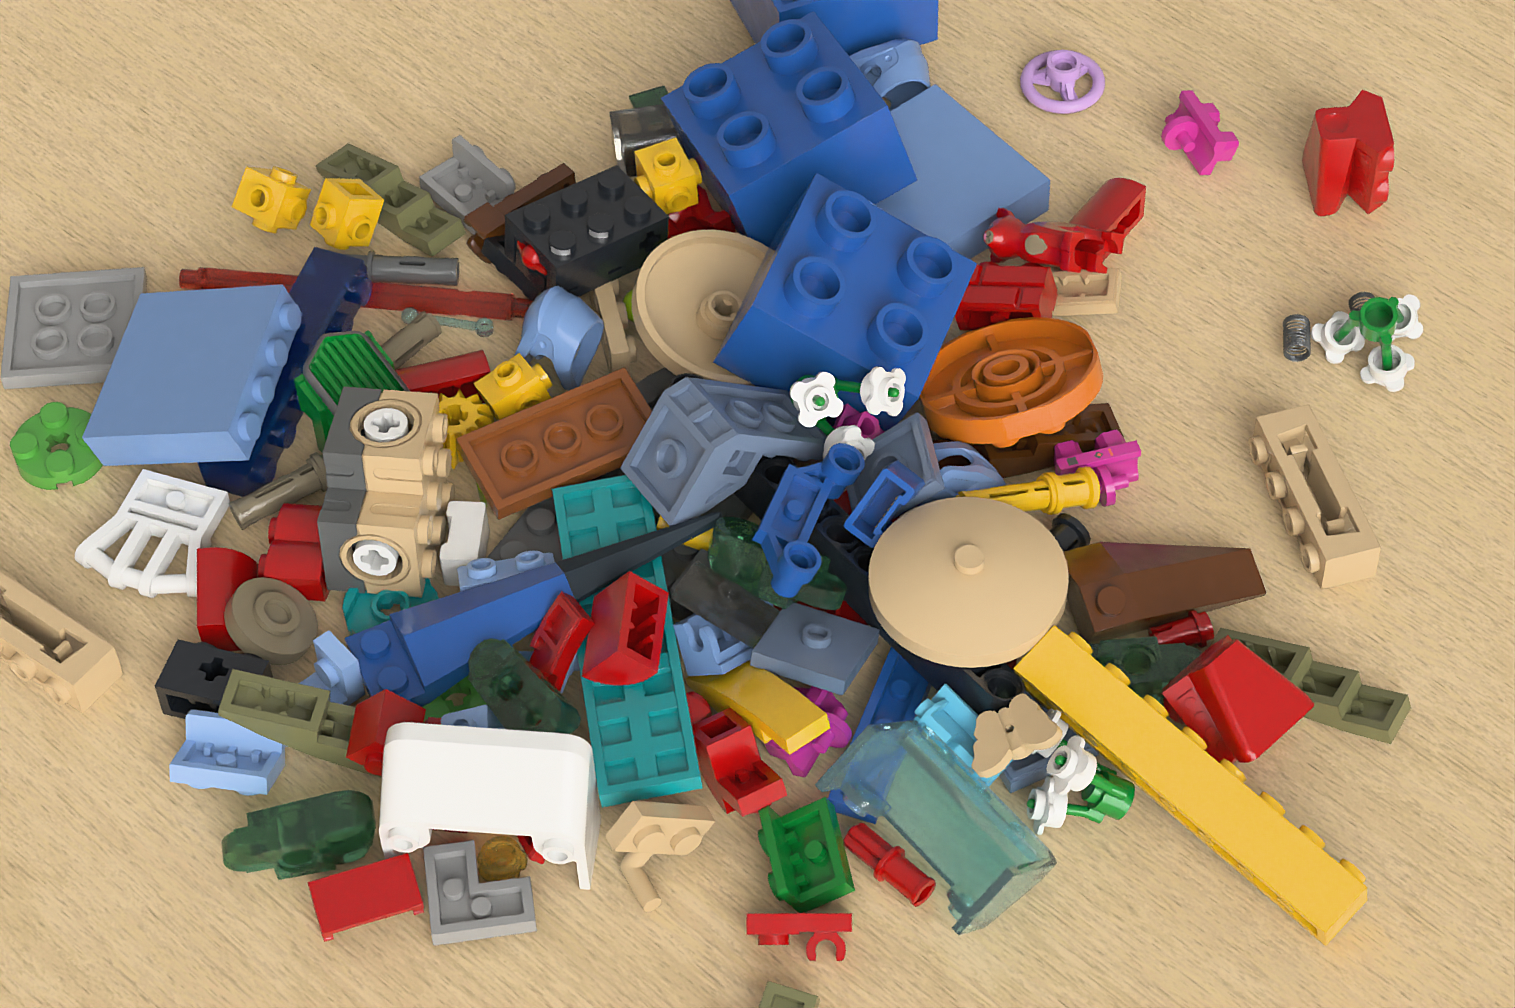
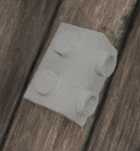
[419,135,516,235]

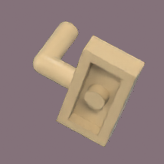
[605,801,715,912]

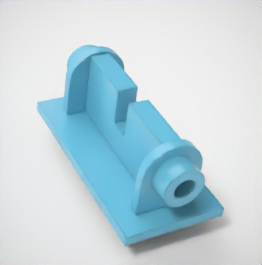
[914,684,1013,790]

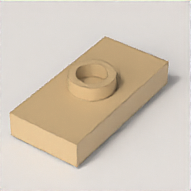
[1052,268,1122,316]

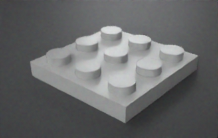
[0,267,147,389]

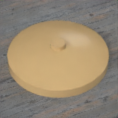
[632,230,769,386]
[868,497,1069,668]

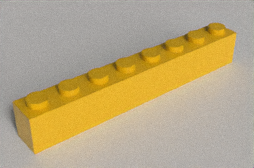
[1014,625,1367,946]

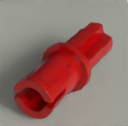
[843,822,936,907]

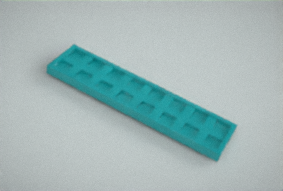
[552,475,703,808]

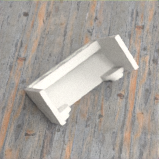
[379,722,601,890]

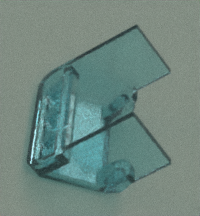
[815,720,1057,935]

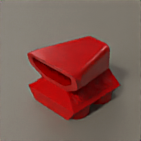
[1302,89,1394,216]
[1162,635,1315,764]

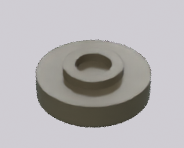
[224,577,318,665]

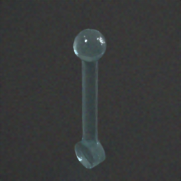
[401,307,494,337]

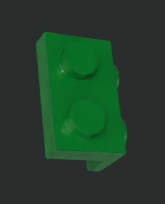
[758,797,855,913]

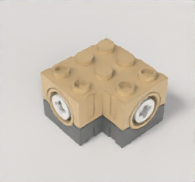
[317,386,455,598]

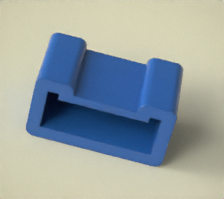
[844,461,925,548]

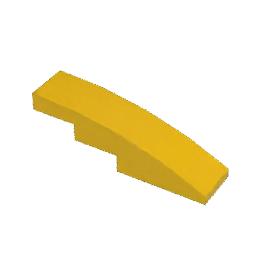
[685,661,831,755]

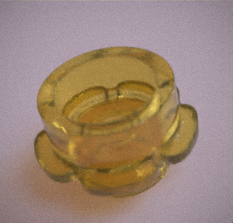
[477,836,528,882]

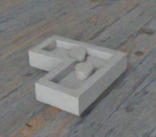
[423,840,537,946]

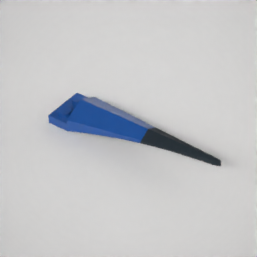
[345,512,722,707]

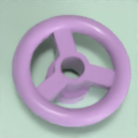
[1020,50,1105,114]

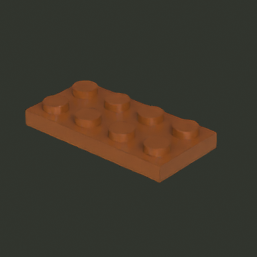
[456,367,652,520]

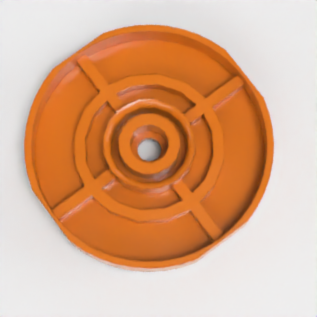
[919,317,1104,448]

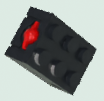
[505,165,669,297]

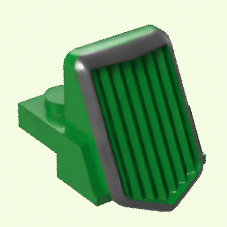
[294,330,410,453]

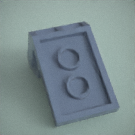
[620,377,827,526]

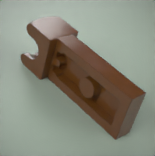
[463,163,576,264]

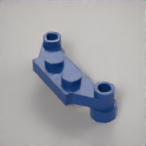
[752,443,865,598]

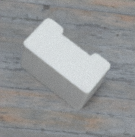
[439,501,490,586]

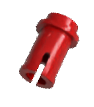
[1148,609,1214,658]

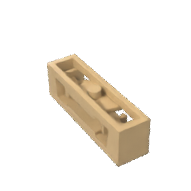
[1248,404,1381,590]
[0,571,123,714]

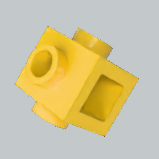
[634,137,702,214]
[232,166,311,233]
[310,178,384,250]
[474,353,553,421]

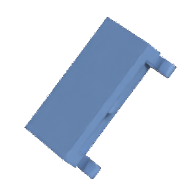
[673,590,777,676]

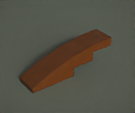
[932,403,1124,478]

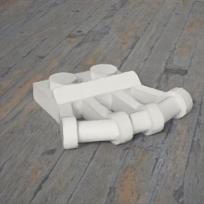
[74,469,230,598]

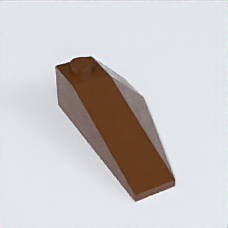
[1063,542,1267,646]

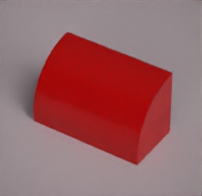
[1068,178,1146,262]
[395,350,491,404]
[197,547,258,652]
[582,571,669,685]

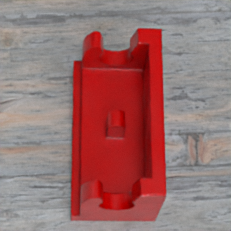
[307,853,424,942]

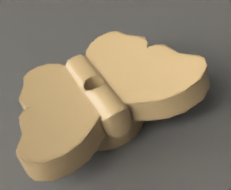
[972,693,1062,778]

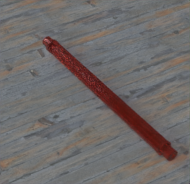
[179,267,533,321]

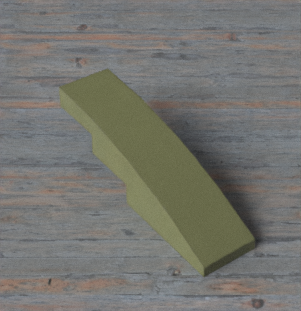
[315,143,466,257]
[1209,628,1411,744]
[218,669,382,778]

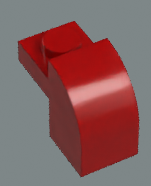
[692,707,787,817]

